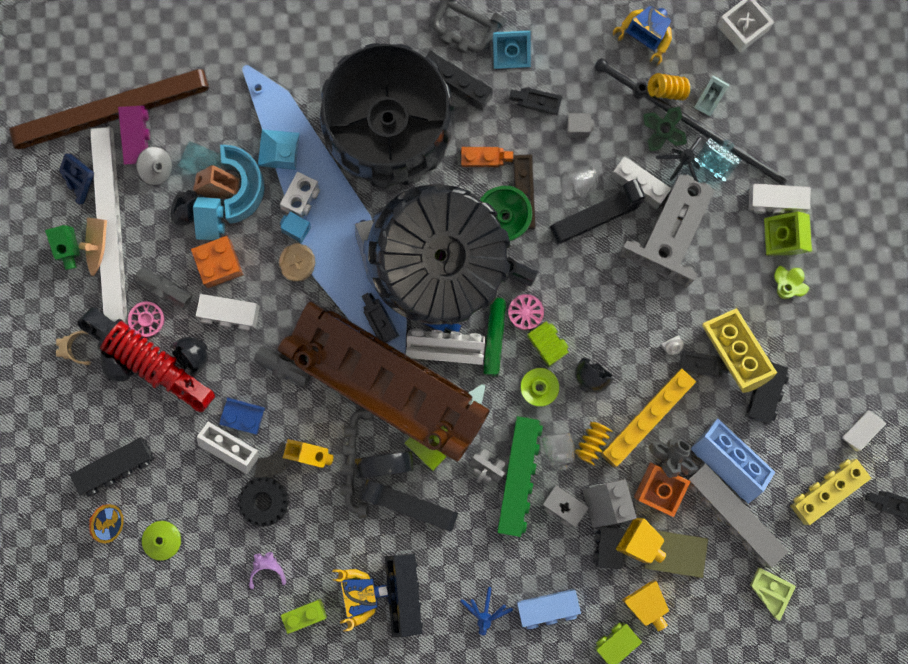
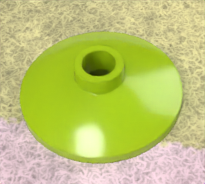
[521,368,559,407]
[142,521,181,561]

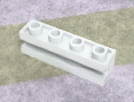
[406,328,485,365]

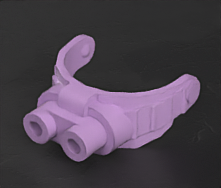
[249,552,286,589]

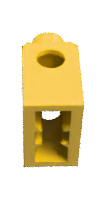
[283,439,333,468]
[616,518,666,564]
[622,580,669,631]

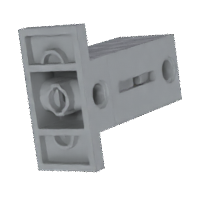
[619,174,715,287]

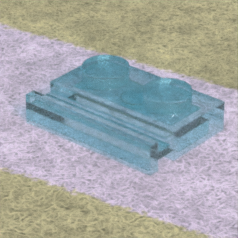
[178,141,222,174]

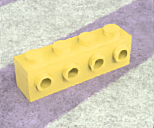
[790,459,871,525]

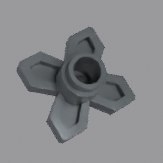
[648,439,698,478]

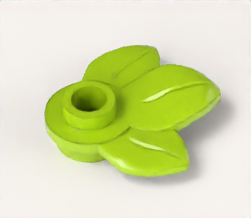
[774,266,809,299]

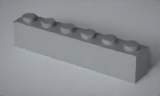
[687,463,789,568]

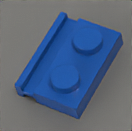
[219,397,265,435]

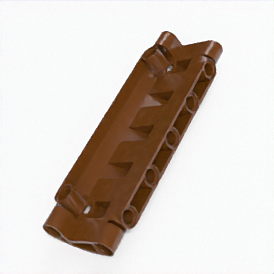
[278,301,490,462]

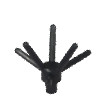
[655,137,701,182]

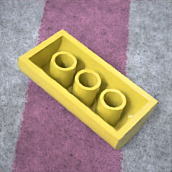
[702,308,777,393]

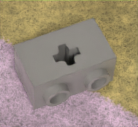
[542,485,589,528]

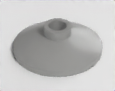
[136,147,172,185]

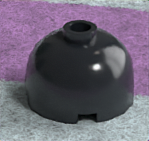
[170,337,208,376]
[575,357,614,393]

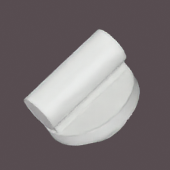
[661,335,684,355]

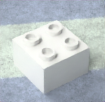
[717,0,774,53]

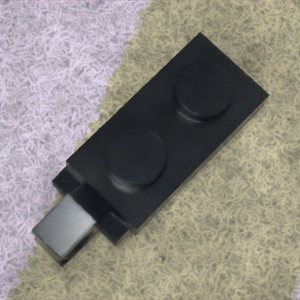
[509,87,562,116]
[361,293,399,343]
[679,351,731,377]
[865,491,908,520]

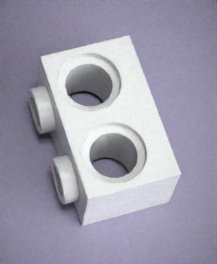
[280,172,320,218]

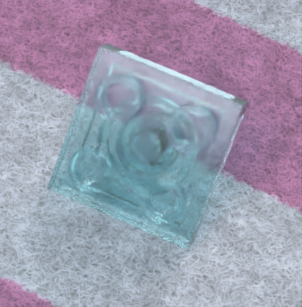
[694,138,741,181]

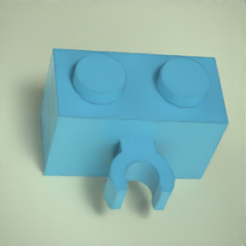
[193,197,225,241]

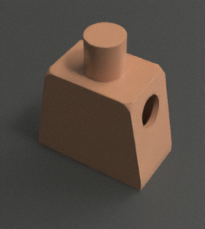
[193,165,240,199]

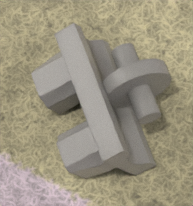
[469,449,506,483]

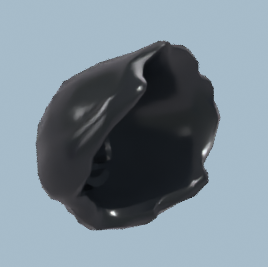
[171,190,198,226]
[100,350,134,382]

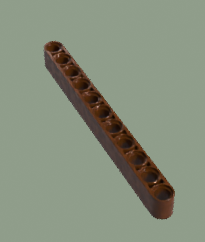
[9,69,209,149]

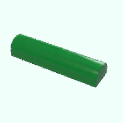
[483,298,506,377]

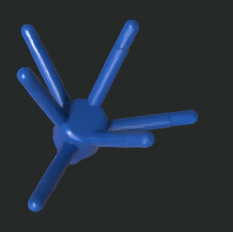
[460,587,513,635]

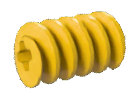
[648,73,690,101]
[574,422,613,466]

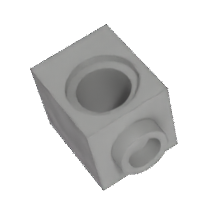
[567,114,594,138]

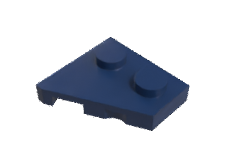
[59,154,94,204]

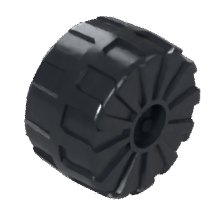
[320,43,455,188]
[363,184,510,325]

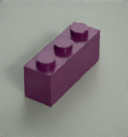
[118,106,150,165]

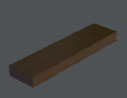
[513,154,535,229]

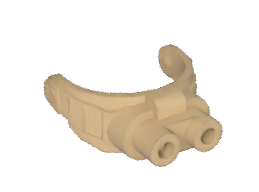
[56,331,91,365]

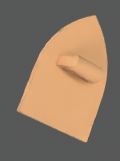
[79,217,107,276]

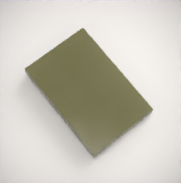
[644,530,708,578]

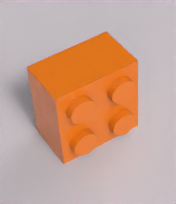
[191,236,244,288]
[634,462,691,517]

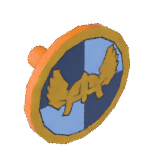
[89,504,124,544]

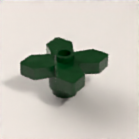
[643,107,687,152]

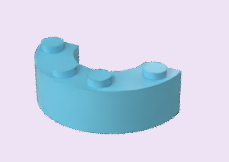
[220,145,265,224]

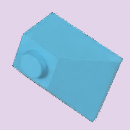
[258,129,300,170]

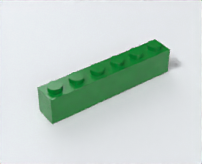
[497,416,543,537]

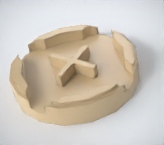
[279,243,315,282]

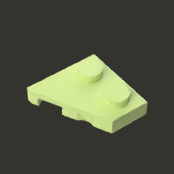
[750,567,796,621]

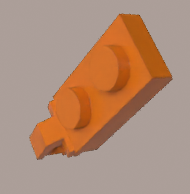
[461,147,513,167]

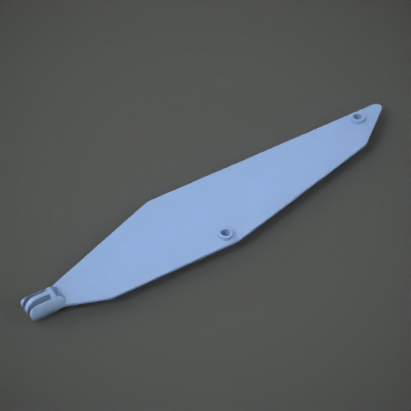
[242,65,407,354]

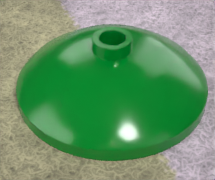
[480,186,532,241]

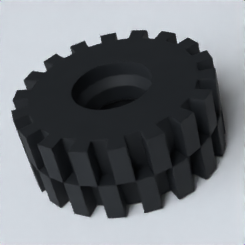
[237,477,289,527]

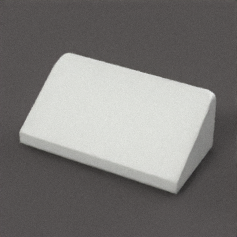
[842,410,886,451]

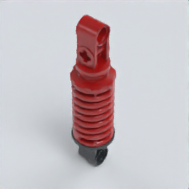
[77,307,215,412]

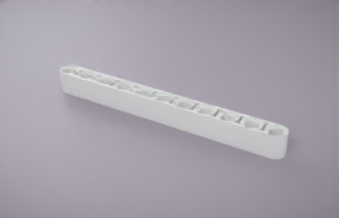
[91,127,128,325]

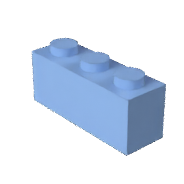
[517,589,581,629]

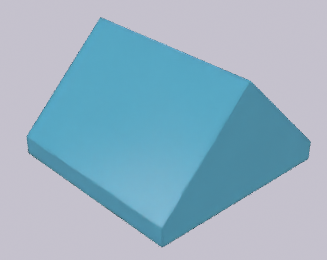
[492,31,531,69]

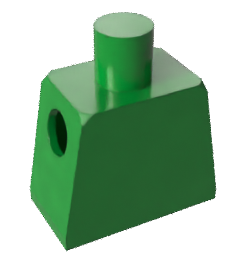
[45,225,80,271]

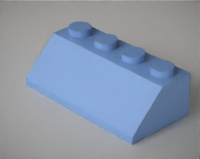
[691,419,775,504]

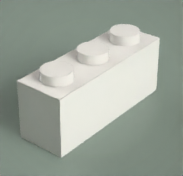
[611,156,671,209]
[748,184,811,215]
[196,294,260,331]
[197,422,258,474]

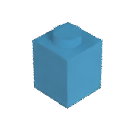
[280,211,311,243]

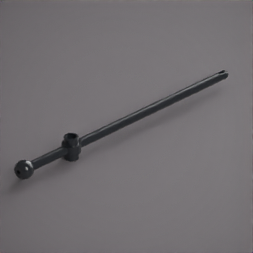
[594,58,787,184]

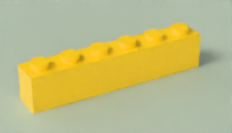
[600,369,696,467]

